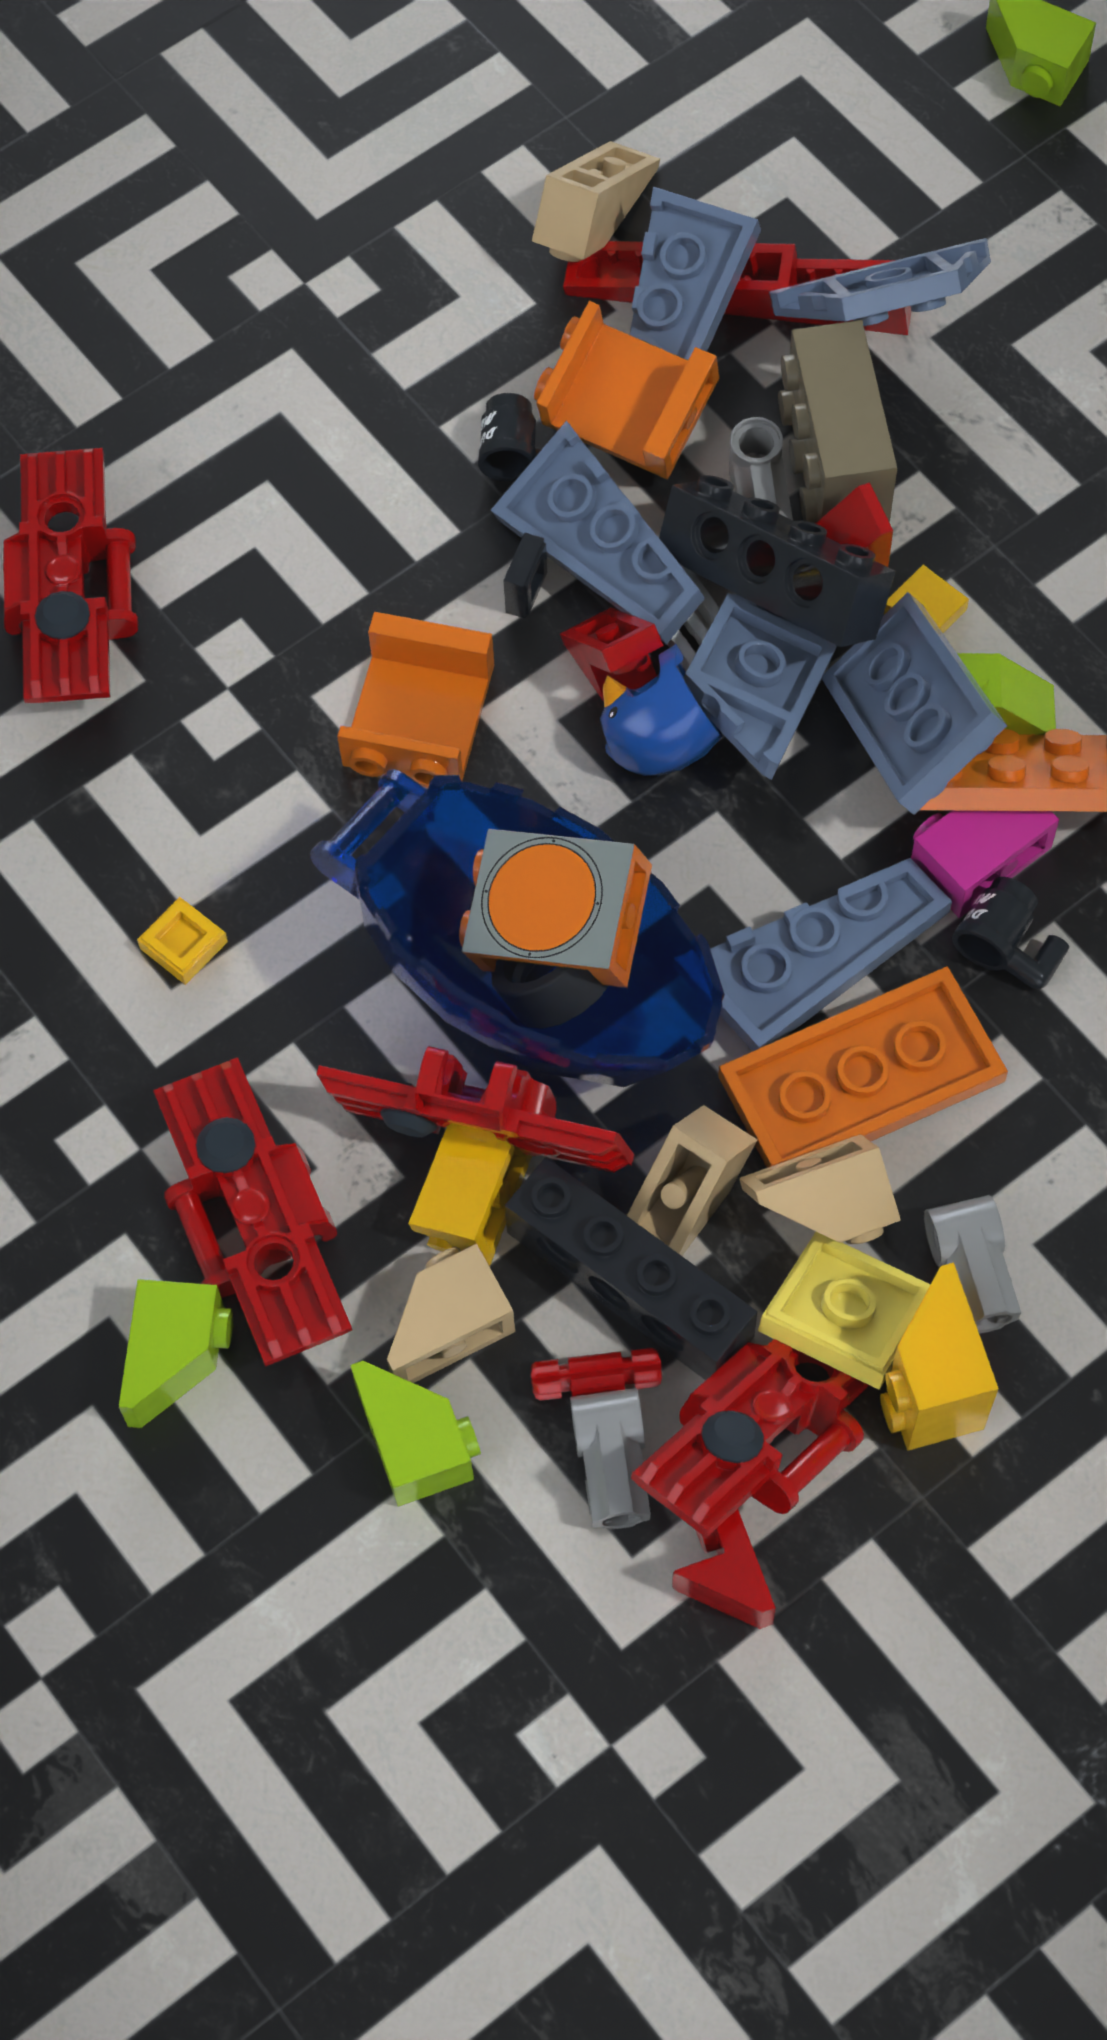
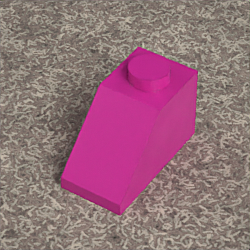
[911,810,1059,918]

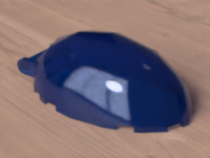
[310,769,725,1087]

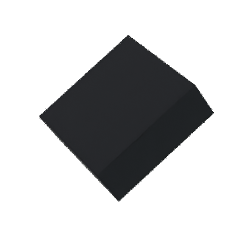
[503,533,548,618]

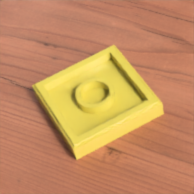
[758,1232,931,1390]

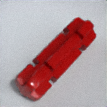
[530,1348,662,1401]

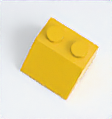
[880,1262,999,1451]

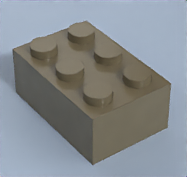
[778,320,897,523]

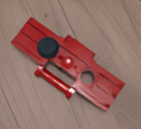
[3,448,138,703]
[316,1046,634,1173]
[153,1057,352,1367]
[631,1339,869,1538]

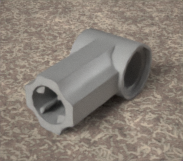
[729,417,793,520]
[924,1195,1021,1334]
[570,1388,651,1530]

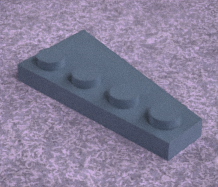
[630,186,761,360]

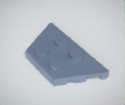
[769,238,991,326]
[684,594,837,780]

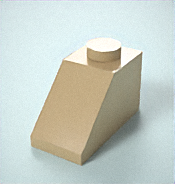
[627,1105,757,1256]
[739,1134,901,1244]
[387,1243,515,1383]

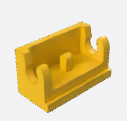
[408,1123,532,1266]

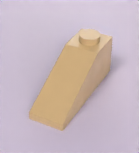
[532,141,660,262]

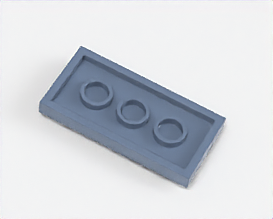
[822,592,1007,815]

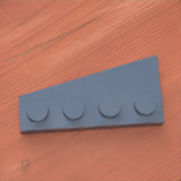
[491,420,705,644]
[677,858,952,1051]

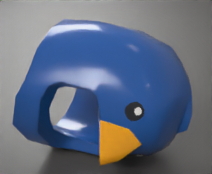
[600,644,723,776]

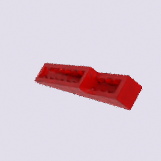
[563,241,911,335]

